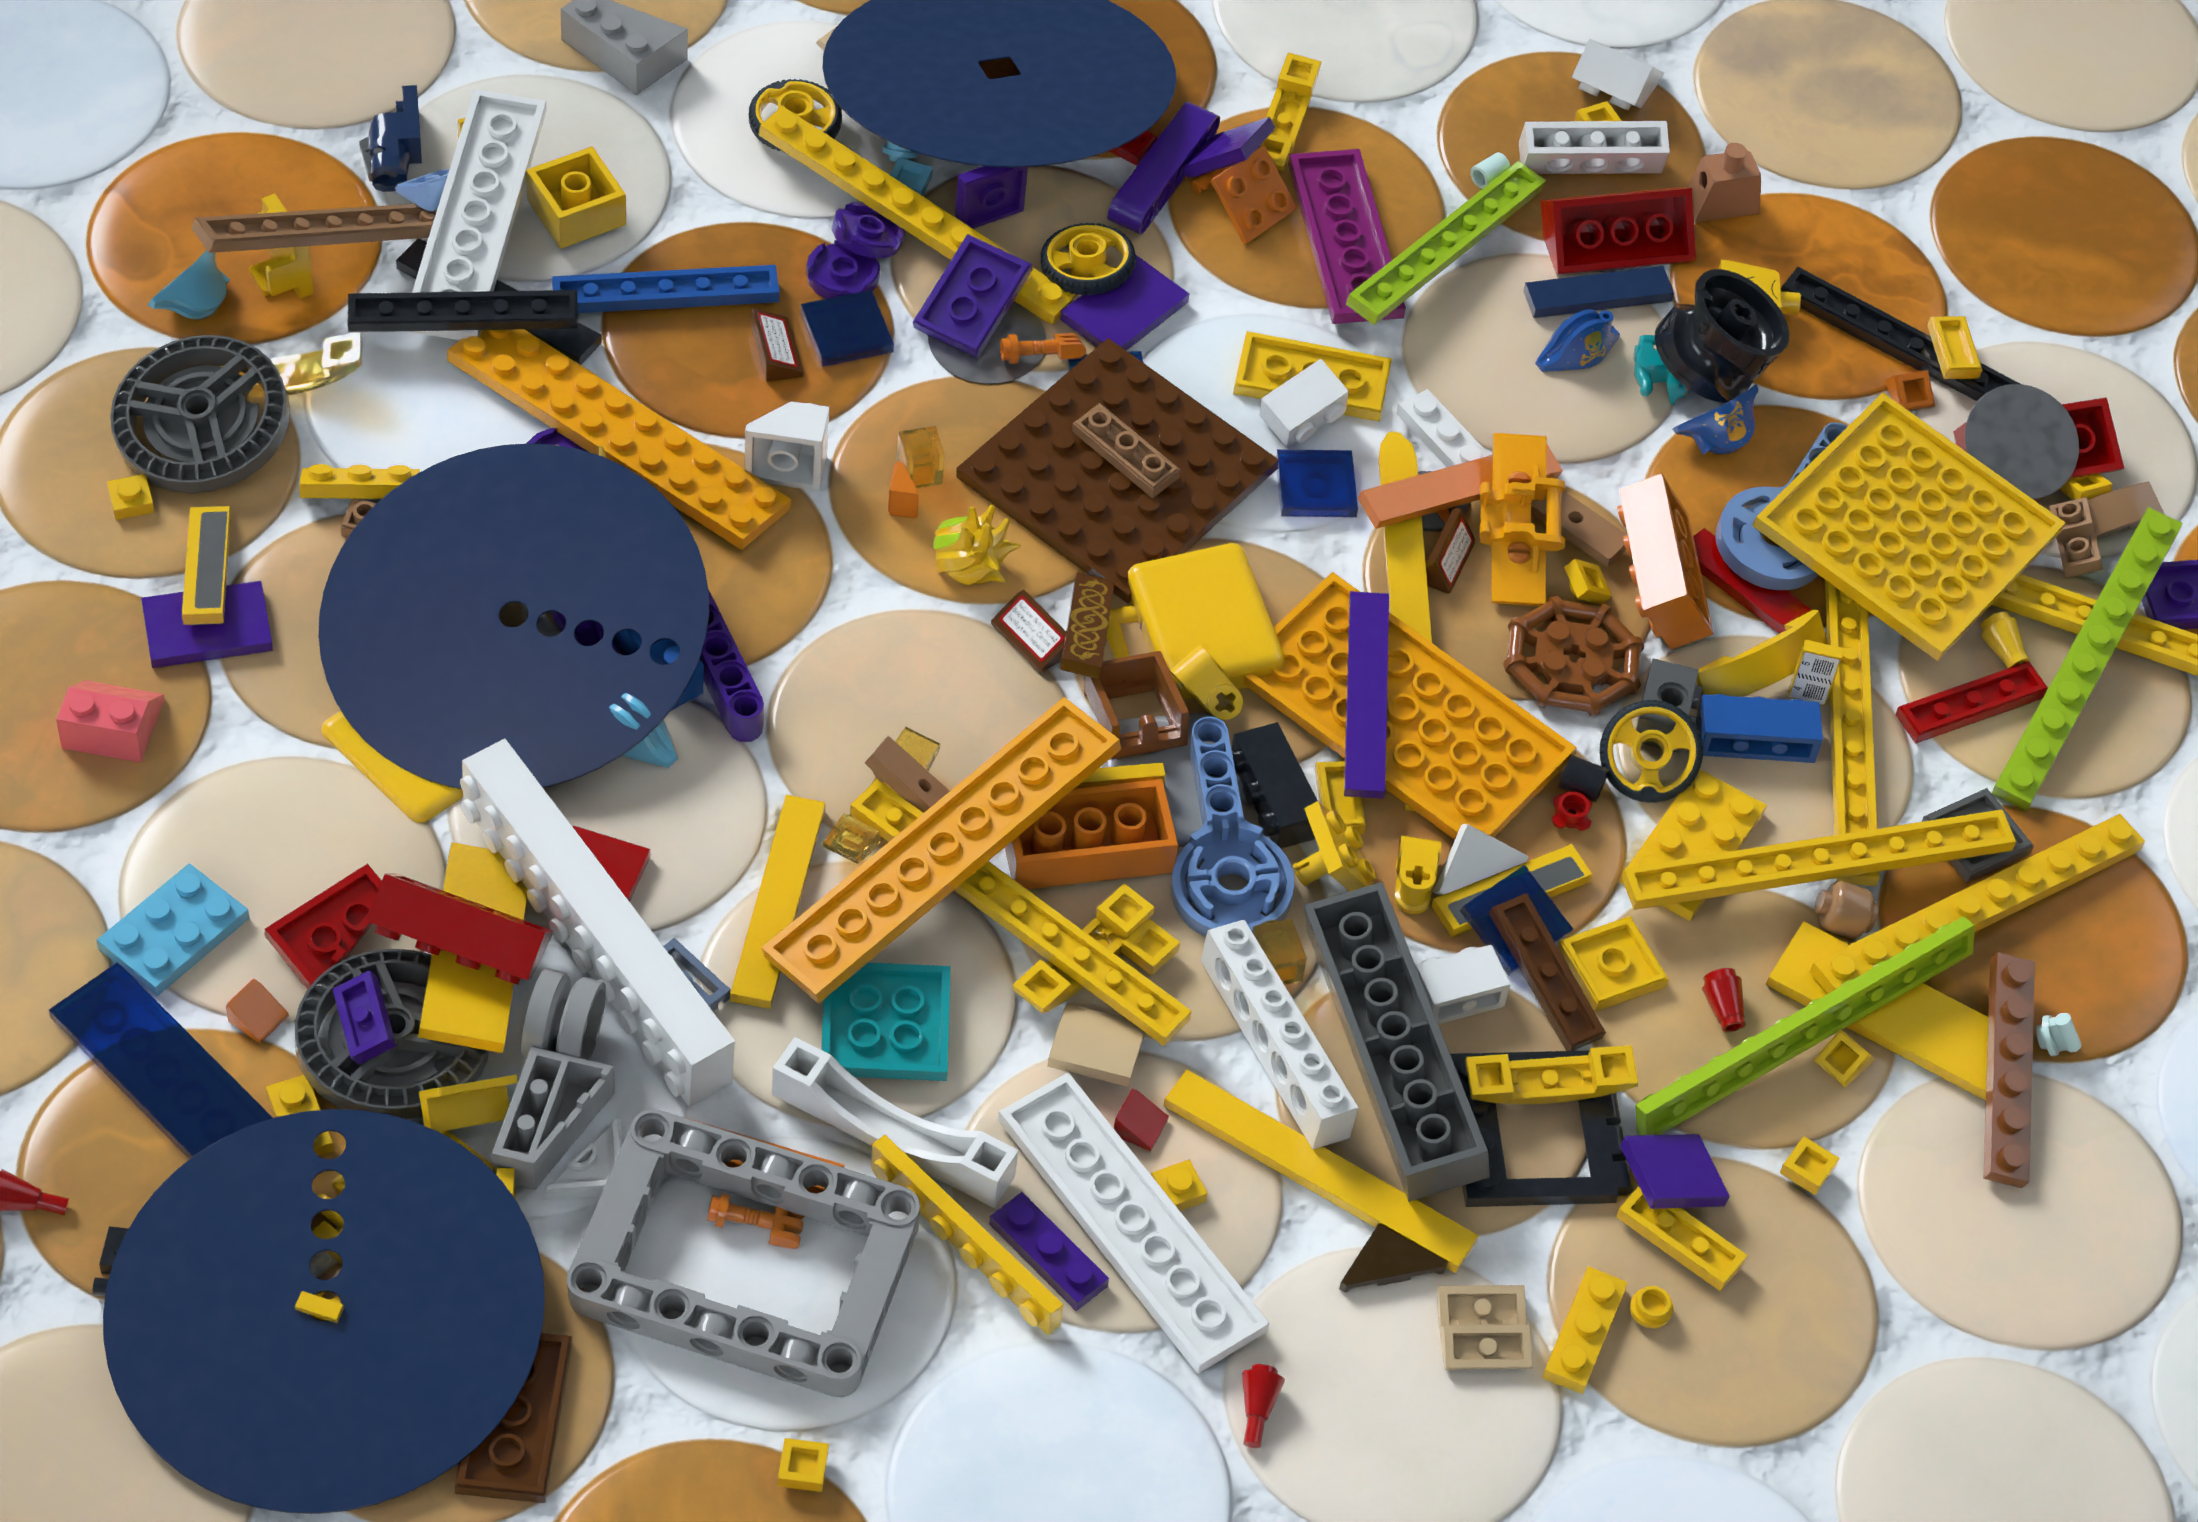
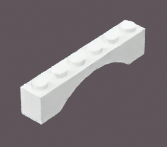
[772,1037,1018,1208]

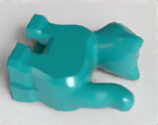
[1633,335,1691,405]

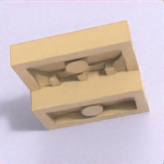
[1047,1003,1145,1087]
[1436,1285,1533,1370]

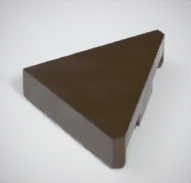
[1339,1224,1448,1292]

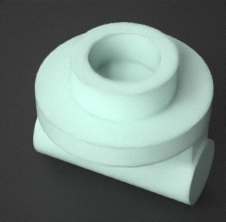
[2036,1013,2082,1056]

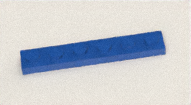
[552,265,779,313]

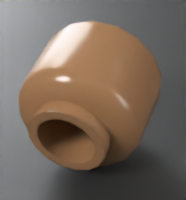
[1814,881,1879,939]

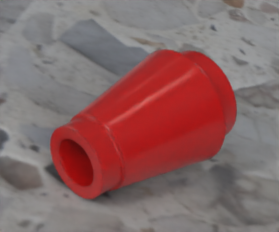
[1702,968,1746,1032]

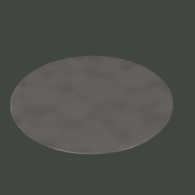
[928,301,1047,384]
[1965,384,2079,499]

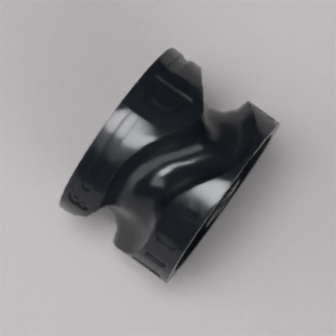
[1654,269,1789,403]

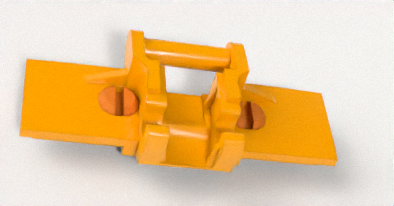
[1479,433,1565,606]

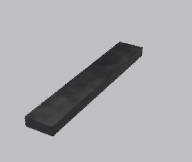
[396,238,602,365]
[347,290,578,332]

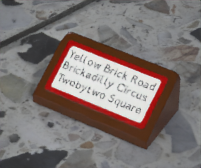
[751,309,803,382]
[1426,507,1475,593]
[991,589,1066,674]

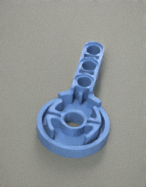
[1716,422,1848,590]
[1171,716,1294,939]

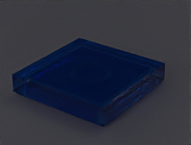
[800,290,894,367]
[1276,449,1358,517]
[1459,865,1574,976]

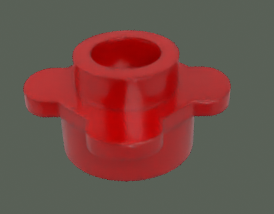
[1552,792,1592,831]

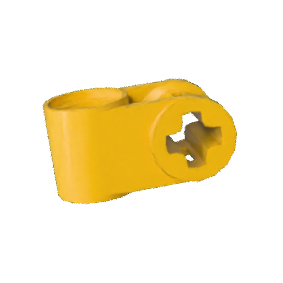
[1170,644,1243,720]
[1394,835,1441,914]

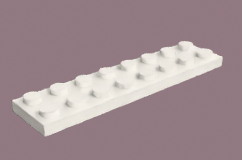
[408,89,547,340]
[998,1073,1270,1374]

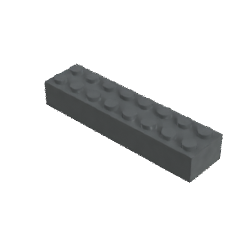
[1304,882,1490,1202]

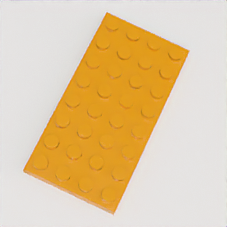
[1243,572,1577,840]

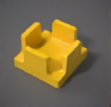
[245,193,314,299]

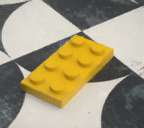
[1620,769,1767,921]

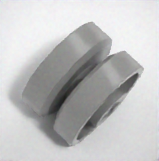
[521,968,606,1060]

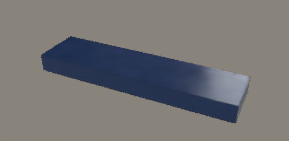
[1523,266,1674,318]

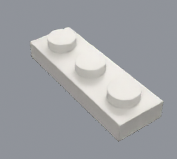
[1396,389,1490,467]

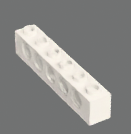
[1201,920,1359,1150]

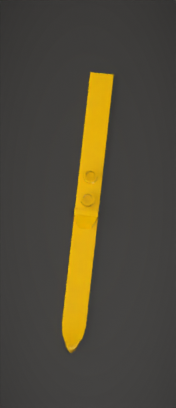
[1378,431,1432,811]

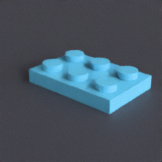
[97,863,250,996]

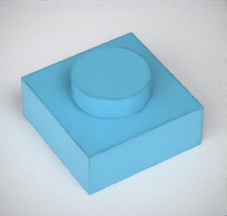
[890,157,933,196]

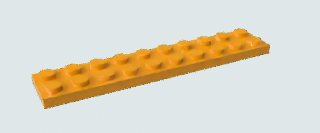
[447,329,791,550]
[762,697,1121,1004]

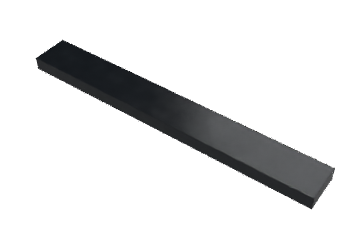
[1780,267,2020,401]

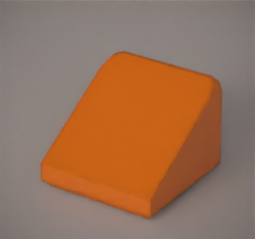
[1886,370,1935,411]
[888,461,919,518]
[226,979,289,1044]

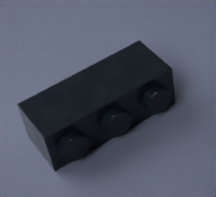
[1231,722,1318,849]

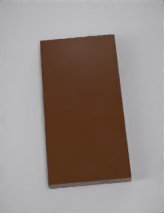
[455,1333,572,1503]

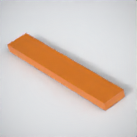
[1357,445,1563,529]

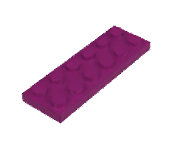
[1288,149,1406,324]

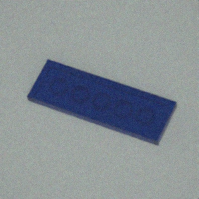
[49,962,273,1159]

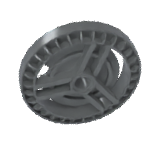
[110,335,290,493]
[295,949,489,1119]

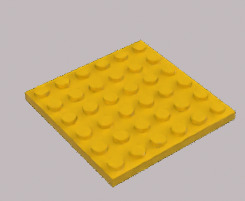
[1752,392,2066,661]

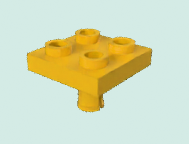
[1293,801,1376,891]

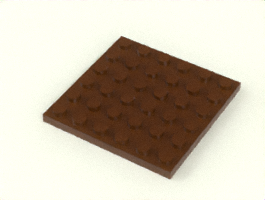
[956,338,1279,604]

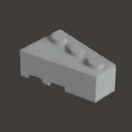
[561,0,688,95]
[492,1046,615,1190]

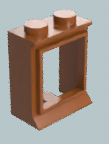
[1084,651,1189,760]

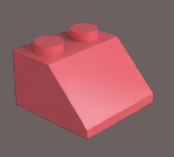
[56,680,165,762]

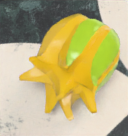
[933,505,1021,585]

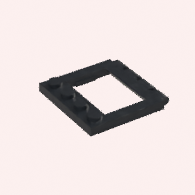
[1450,1050,1633,1207]

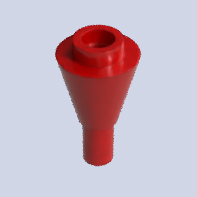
[0,1169,69,1216]
[1242,1364,1285,1448]

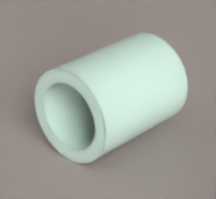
[1470,152,1511,189]

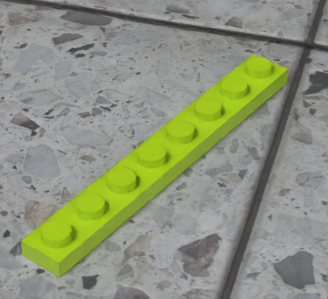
[1346,160,1546,325]

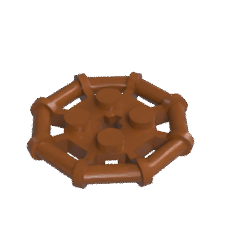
[1503,596,1644,716]

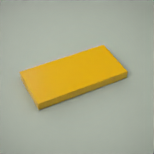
[1233,331,1392,422]

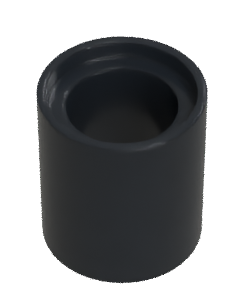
[1559,755,1609,802]

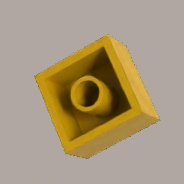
[526,146,627,249]

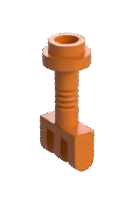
[1000,333,1086,364]
[707,1193,805,1249]

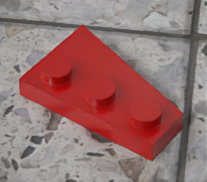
[264,863,382,989]

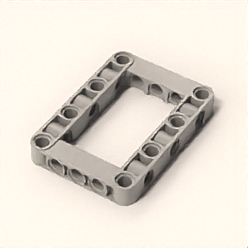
[566,1109,920,1397]

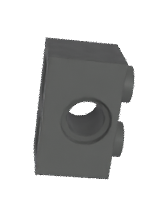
[1635,658,1702,753]

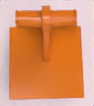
[1190,145,1297,244]

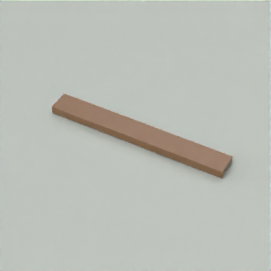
[191,204,437,253]

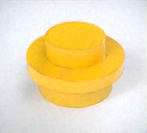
[1630,1286,1674,1328]

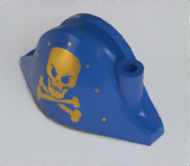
[1535,309,1620,372]
[1672,384,1759,455]

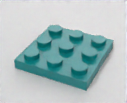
[821,962,951,1081]

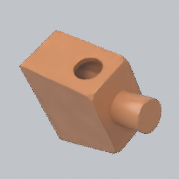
[1687,143,1761,223]

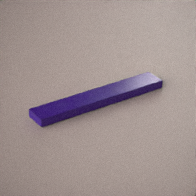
[1344,591,1389,799]

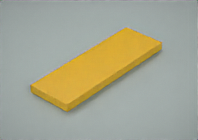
[417,842,528,1053]
[1766,921,1988,1101]

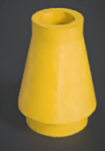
[1980,611,2029,668]

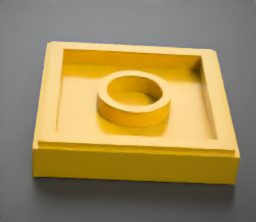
[1557,916,1669,1012]

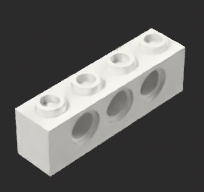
[1519,121,1670,174]

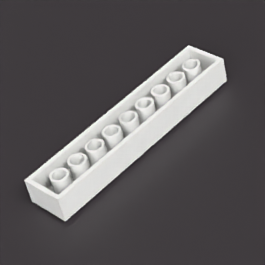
[460,738,735,1107]

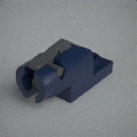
[359,85,422,192]

